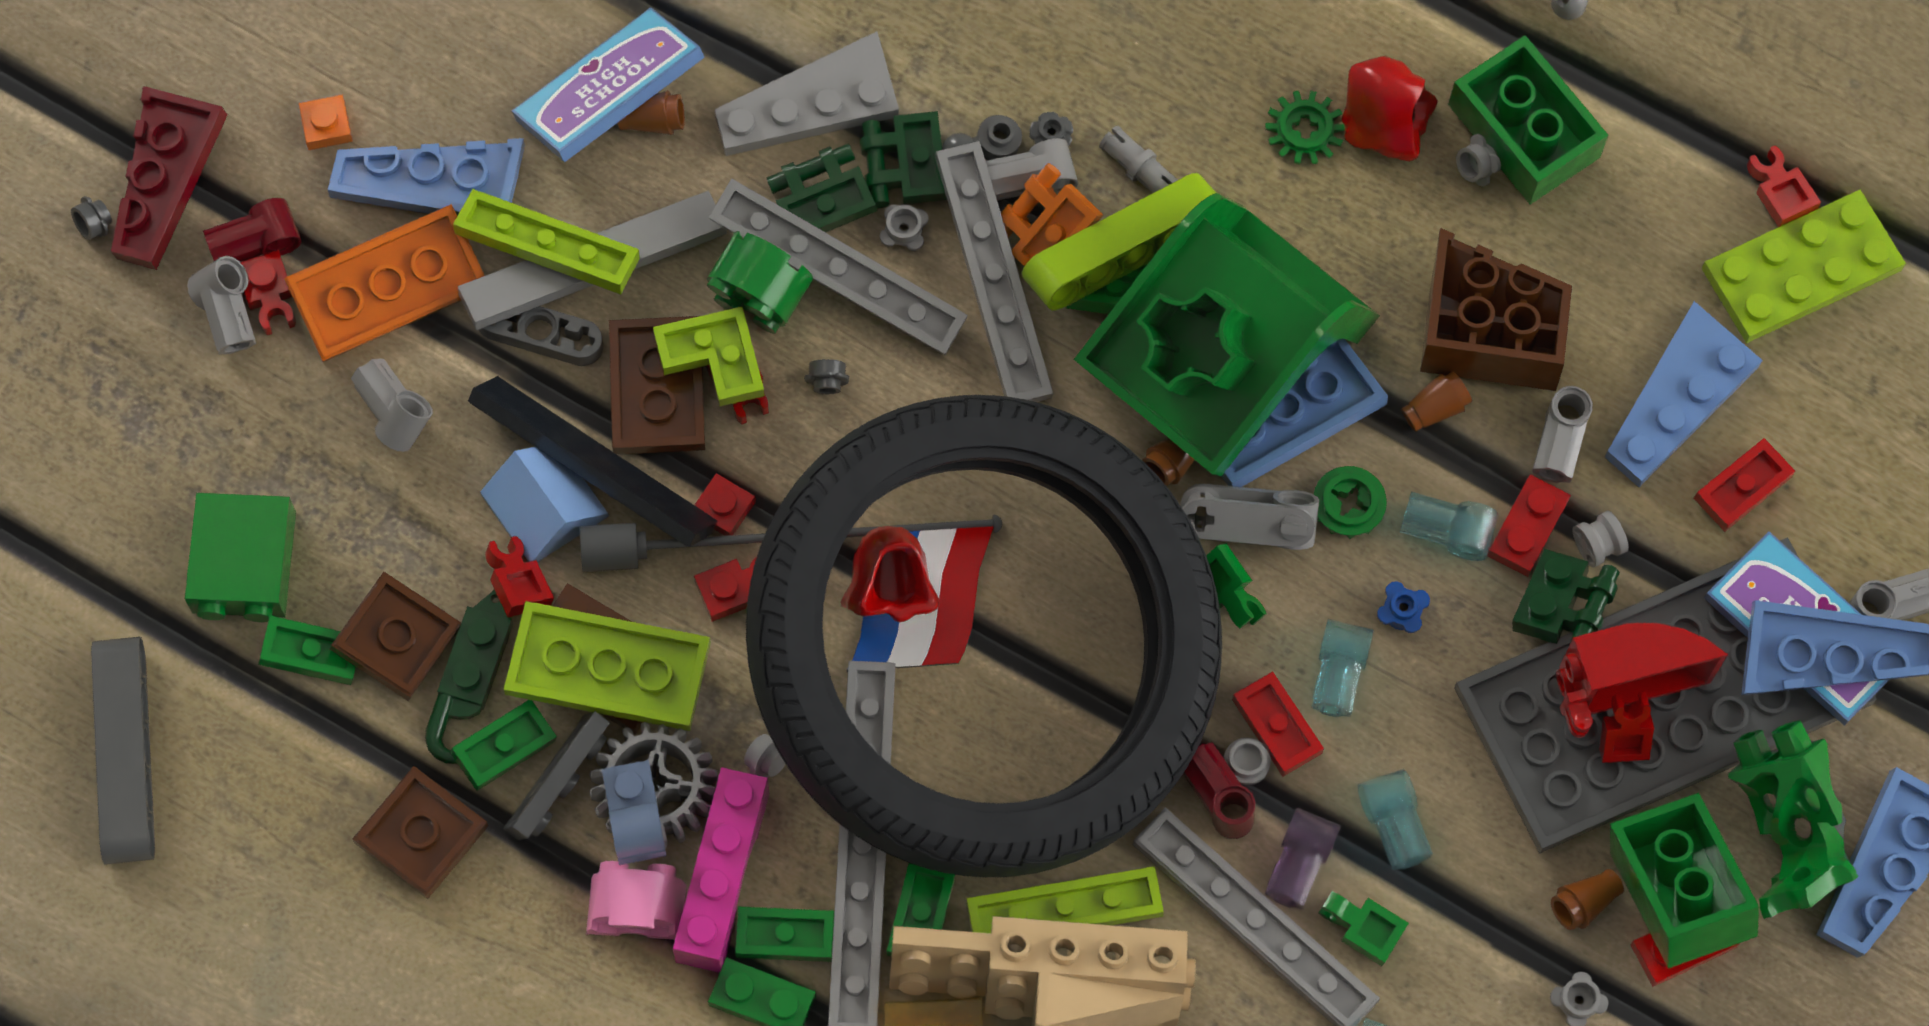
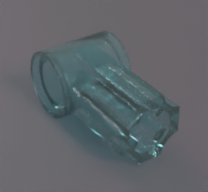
[1400,492,1499,561]
[1311,619,1374,718]
[1358,769,1433,870]

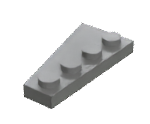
[715,31,899,156]

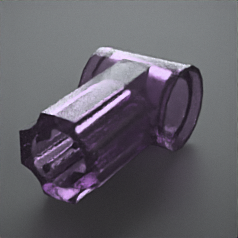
[1265,807,1341,910]

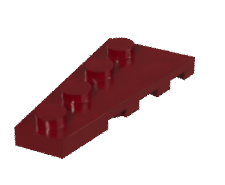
[111,86,228,270]

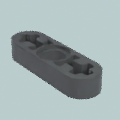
[479,306,603,366]

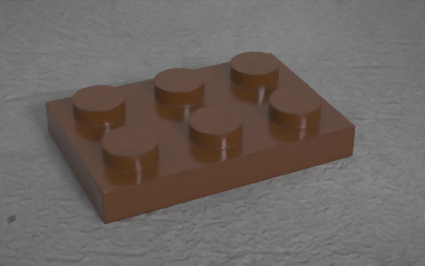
[609,316,706,454]

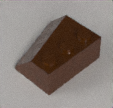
[1420,228,1572,391]

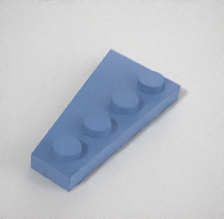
[1605,301,1763,487]
[1816,767,1929,958]

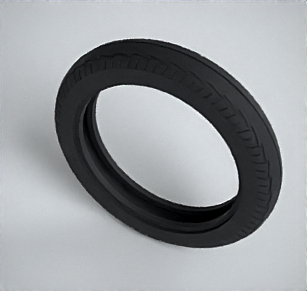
[746,395,1222,878]

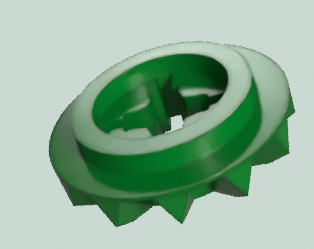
[1313,466,1387,539]

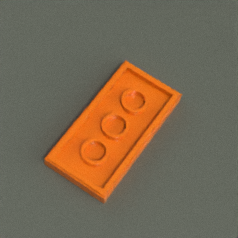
[284,204,485,362]

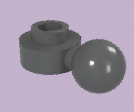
[942,115,1022,160]

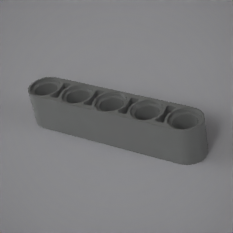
[91,636,155,865]

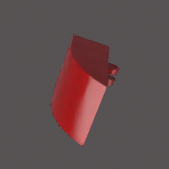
[1556,623,1728,738]

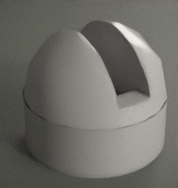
[1551,0,1588,20]

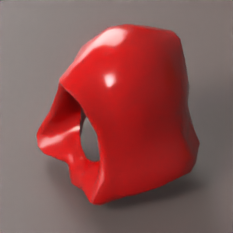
[1341,56,1438,162]
[841,526,940,623]

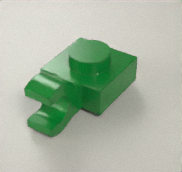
[1206,543,1267,629]
[1318,891,1409,966]

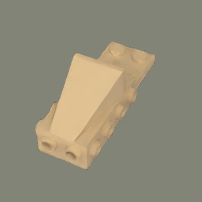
[889,916,1196,1026]

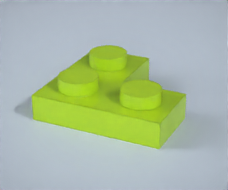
[653,306,765,406]

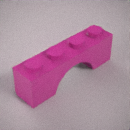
[673,767,770,973]

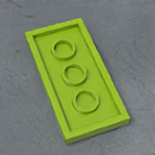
[1701,190,1906,344]
[504,601,711,731]

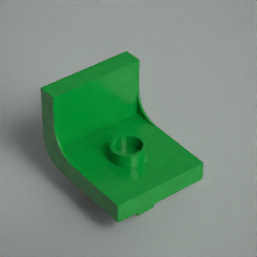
[1073,193,1380,476]

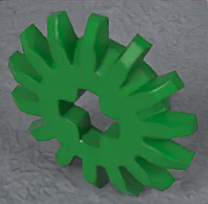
[1265,90,1345,165]

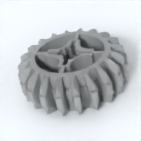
[590,721,718,848]

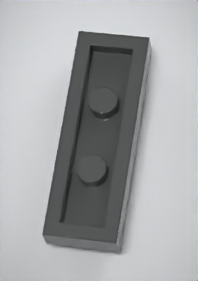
[503,711,610,840]

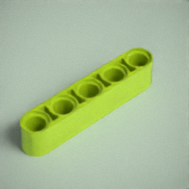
[1022,173,1216,311]

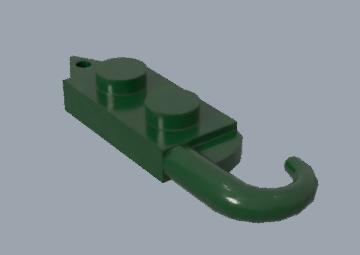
[425,589,514,764]

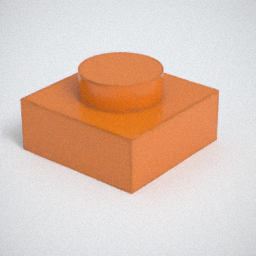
[299,94,353,150]

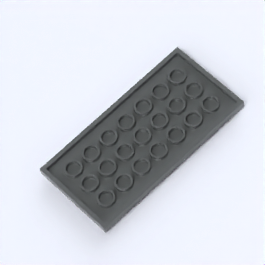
[1454,537,1877,854]

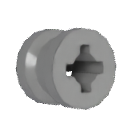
[1572,510,1629,568]

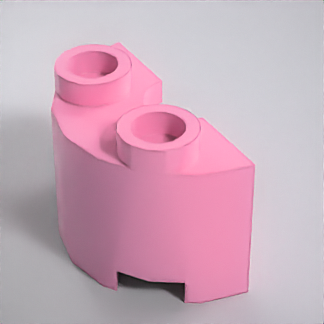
[586,861,686,940]

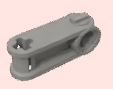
[1181,484,1319,550]

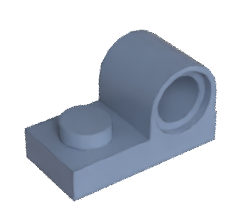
[602,760,667,865]

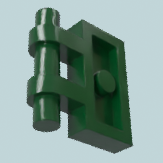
[860,111,947,209]
[766,143,877,233]
[1512,549,1620,644]

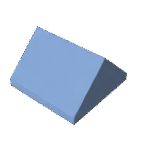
[480,447,609,562]

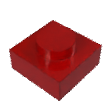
[695,473,756,536]

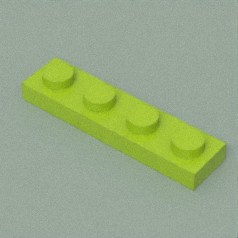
[453,189,640,295]
[966,866,1164,934]

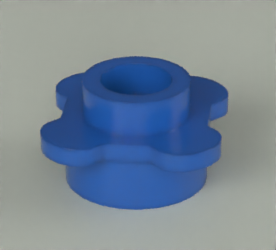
[1377,581,1430,633]

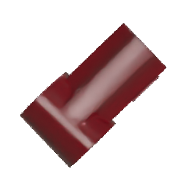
[203,198,301,262]
[1183,742,1255,839]

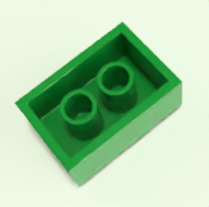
[1448,35,1609,204]
[1610,793,1759,968]

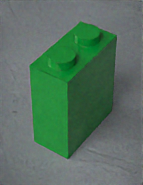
[185,493,296,623]

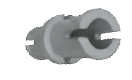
[1099,125,1178,193]

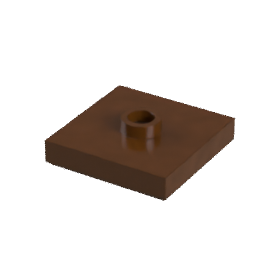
[330,572,461,701]
[352,766,489,899]

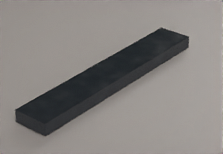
[468,376,717,547]

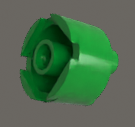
[707,231,813,334]

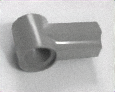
[986,138,1078,201]
[187,256,256,355]
[351,359,433,452]
[1532,386,1593,483]
[1849,569,1929,620]

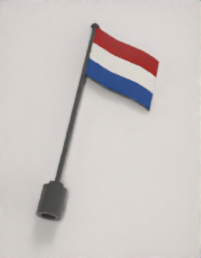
[580,515,1003,672]

